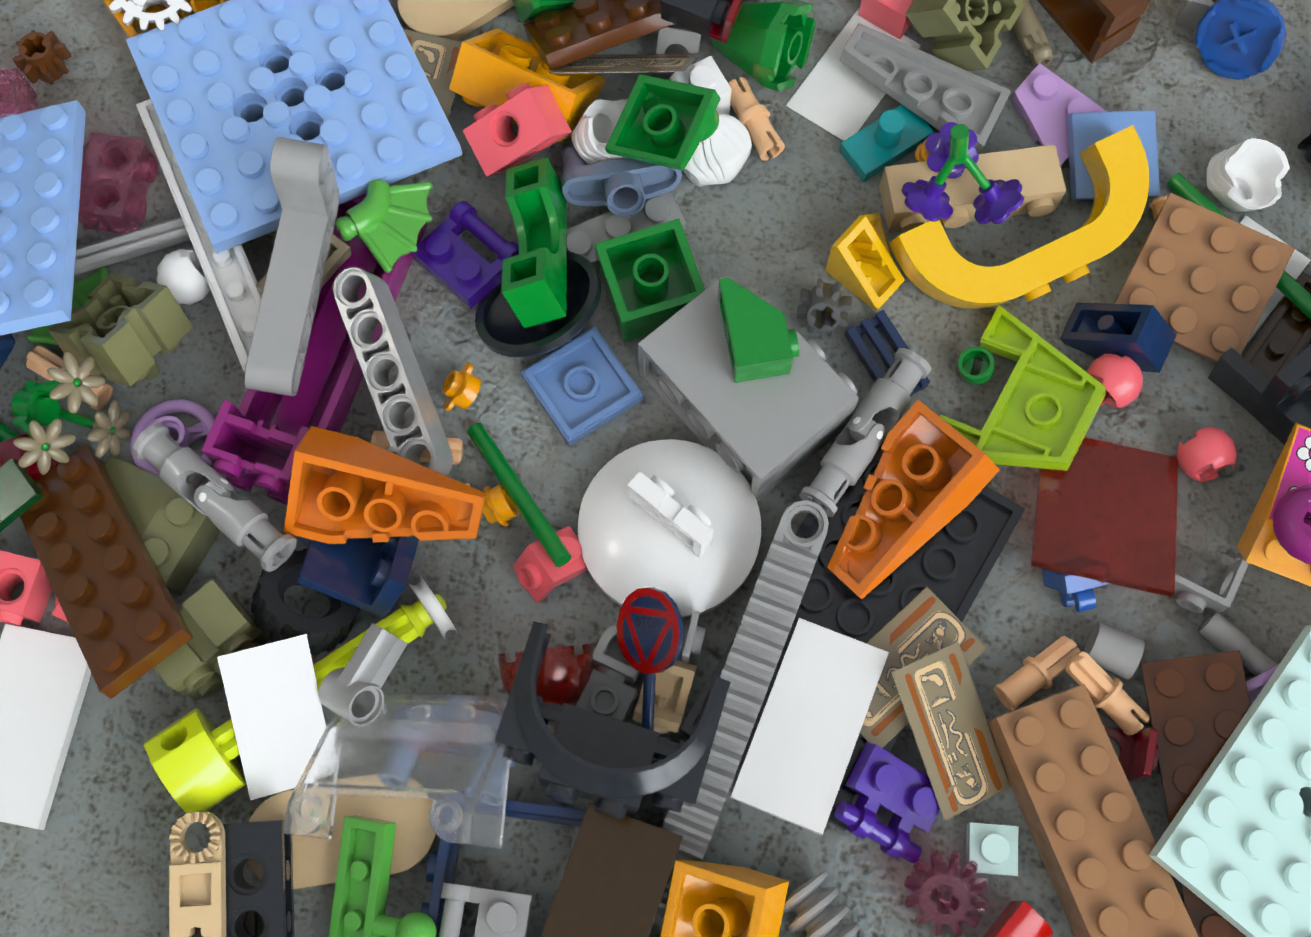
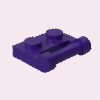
[411,201,519,309]

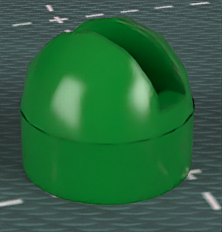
[958,347,995,385]

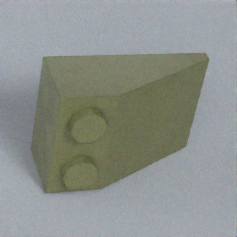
[105,456,221,596]

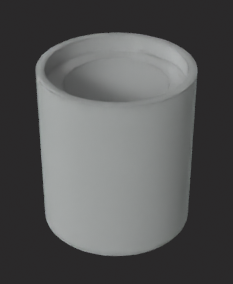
[1083,622,1145,679]

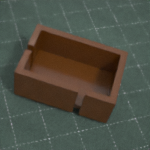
[1037,0,1151,64]

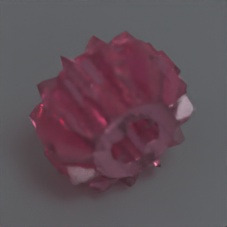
[904,850,989,937]

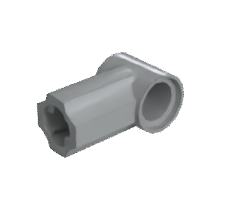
[319,623,408,727]

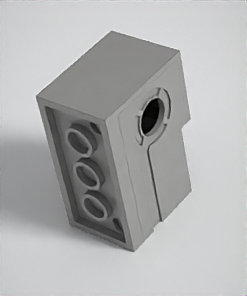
[638,277,859,502]

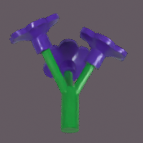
[901,122,1024,224]

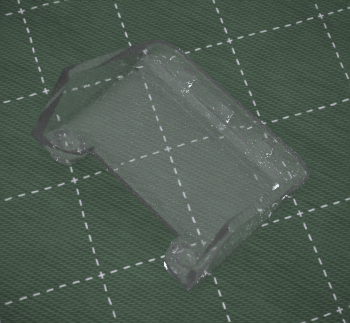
[283,694,510,849]

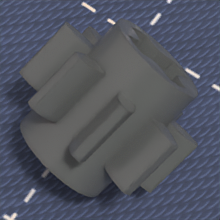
[797,278,852,336]

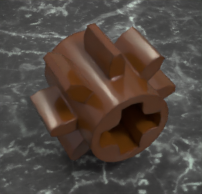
[13,30,71,85]

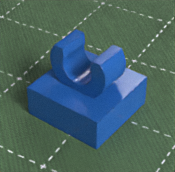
[1042,558,1109,612]

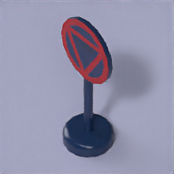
[616,587,684,764]

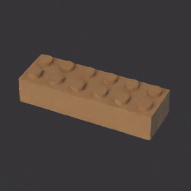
[988,684,1198,937]

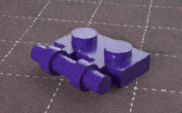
[834,742,940,863]

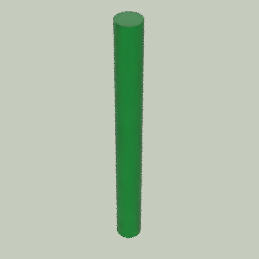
[467,423,571,567]

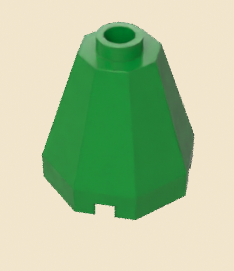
[711,0,815,92]

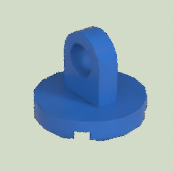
[1195,0,1286,80]

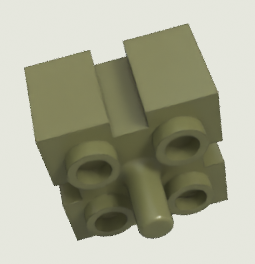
[905,0,1025,71]
[48,273,193,387]
[153,579,270,700]

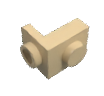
[632,660,697,734]

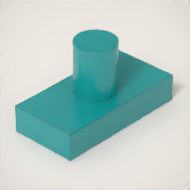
[839,105,934,182]

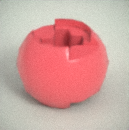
[1086,354,1143,408]
[1176,426,1237,482]

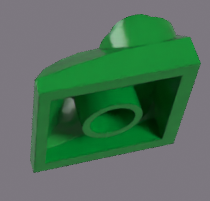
[605,74,721,171]

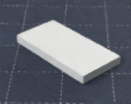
[730,618,889,835]
[0,624,91,830]

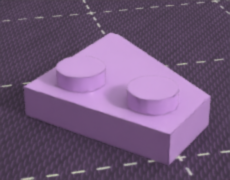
[1011,63,1107,168]

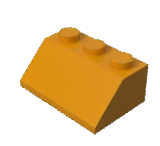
[449,28,607,142]
[660,859,789,937]

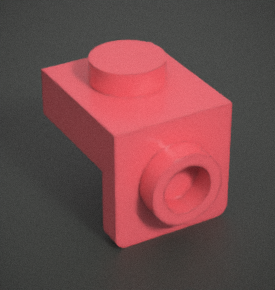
[513,526,588,603]

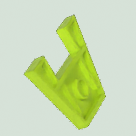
[939,305,1106,471]

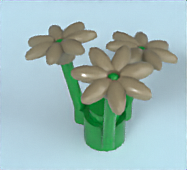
[11,352,132,475]

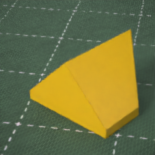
[825,212,905,310]

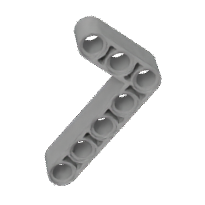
[245,137,339,397]
[333,267,453,476]

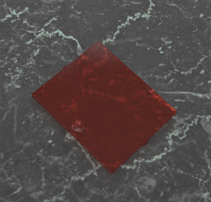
[1031,437,1178,597]

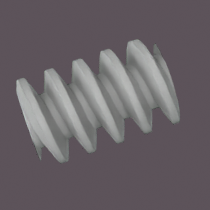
[783,870,860,937]

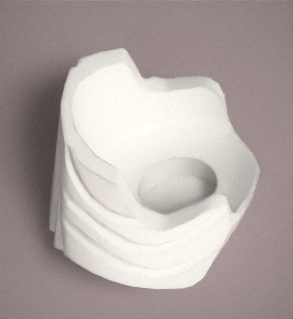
[571,99,628,165]
[683,113,752,187]
[1206,138,1290,212]

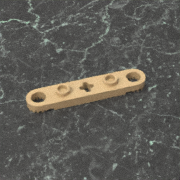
[169,811,226,937]

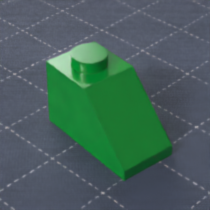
[717,278,799,383]

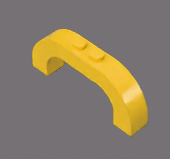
[888,125,1149,309]

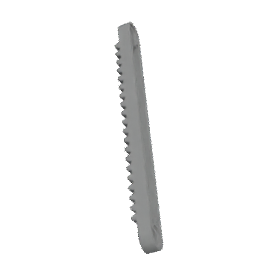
[654,500,829,931]

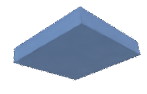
[1067,110,1160,202]
[520,326,643,446]

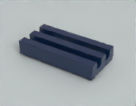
[844,310,930,396]

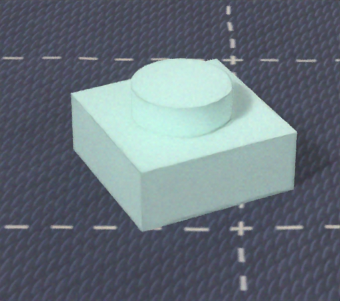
[965,822,1019,876]

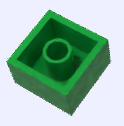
[595,219,705,342]

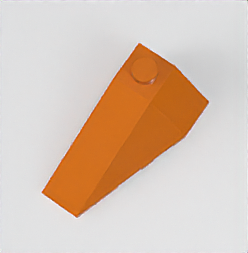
[827,399,1000,599]
[283,426,486,544]

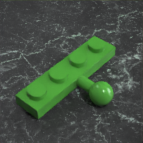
[329,815,437,937]

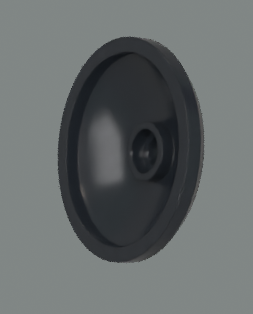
[475,252,601,357]

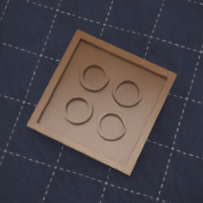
[1114,193,1295,363]

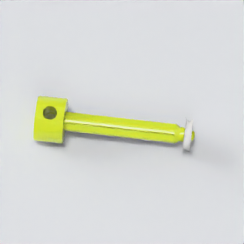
[144,575,457,813]

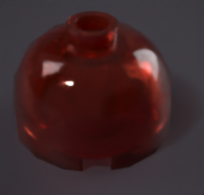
[498,643,594,706]

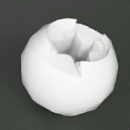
[156,249,211,305]

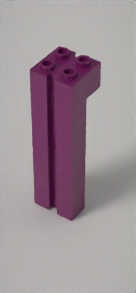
[201,194,428,505]

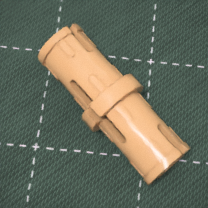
[728,77,785,161]

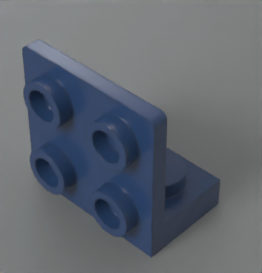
[297,536,419,618]

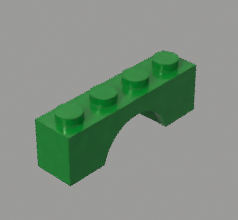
[501,157,567,328]

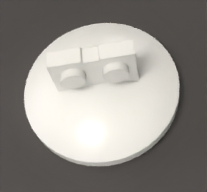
[578,439,761,619]

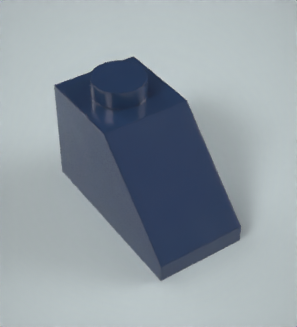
[1060,302,1176,373]

